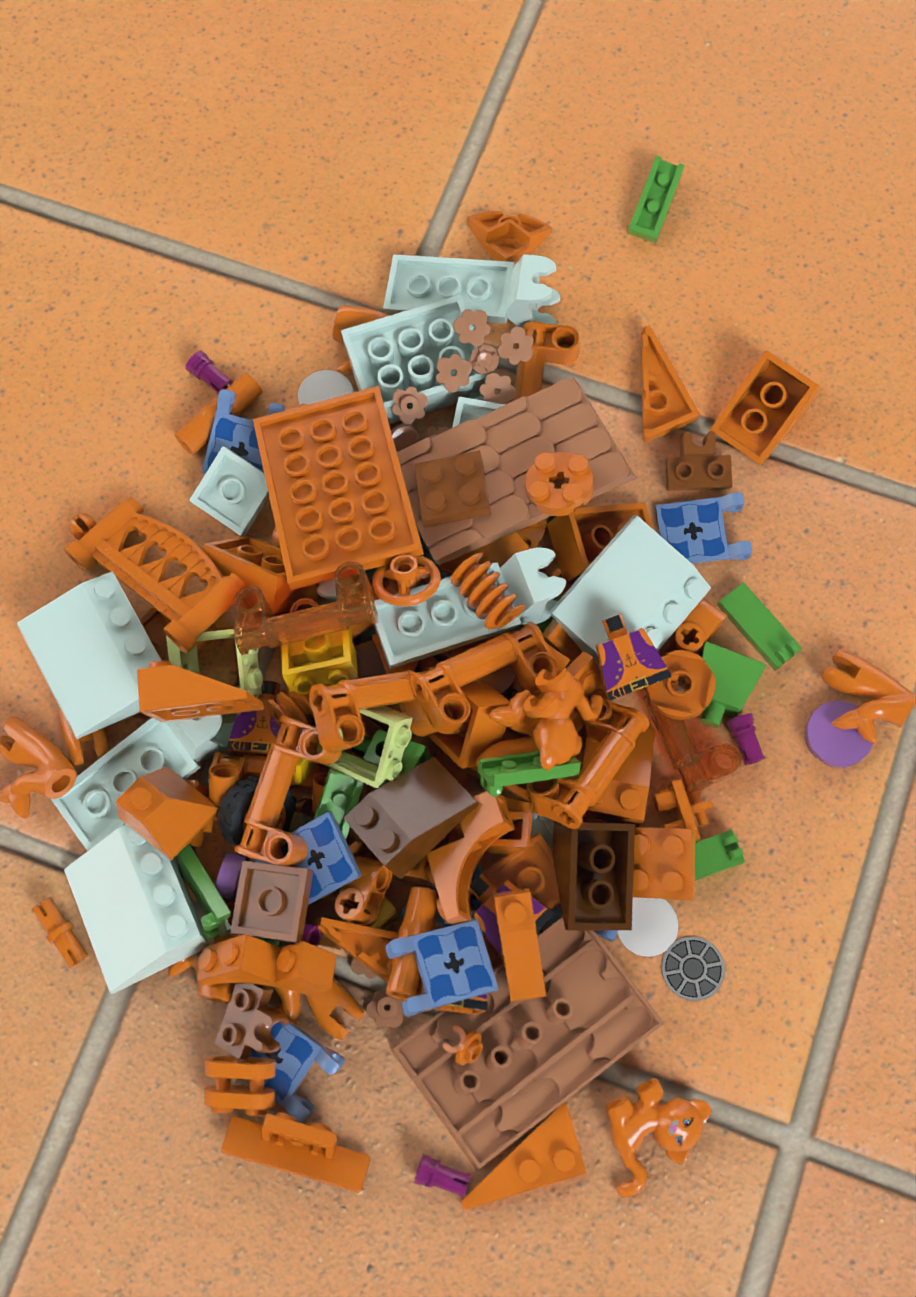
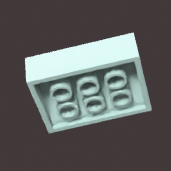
[341,294,488,424]
[549,515,711,670]
[17,571,161,739]
[64,824,210,994]

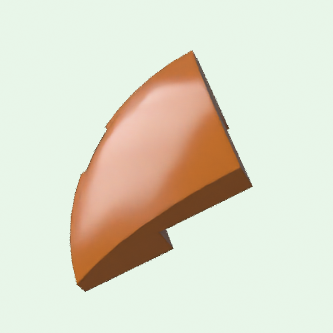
[467,211,552,263]

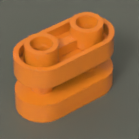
[204,1056,276,1116]

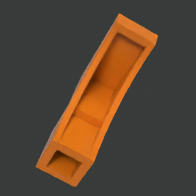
[426,791,515,925]
[196,934,337,996]

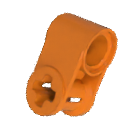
[670,598,728,654]
[335,855,392,927]

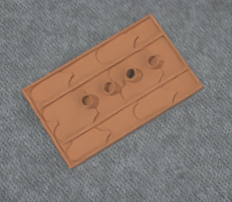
[397,377,637,565]
[391,917,664,1170]

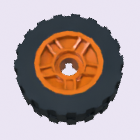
[217,775,297,847]

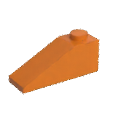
[494,888,546,1002]

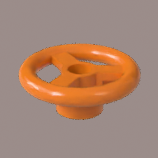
[372,554,441,607]

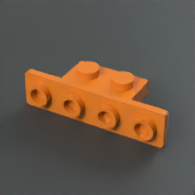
[221,1113,370,1193]

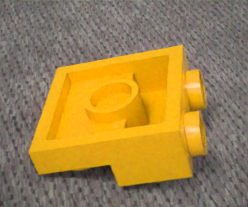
[280,607,358,694]

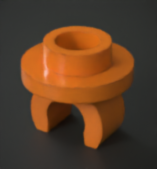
[443,1026,483,1066]

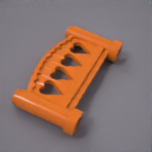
[63,497,247,654]

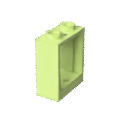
[166,627,263,696]
[316,698,413,788]

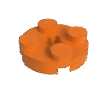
[525,452,594,516]
[646,650,716,720]

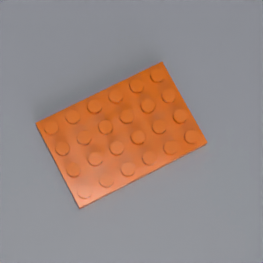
[253,386,424,590]

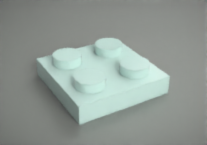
[189,446,269,536]

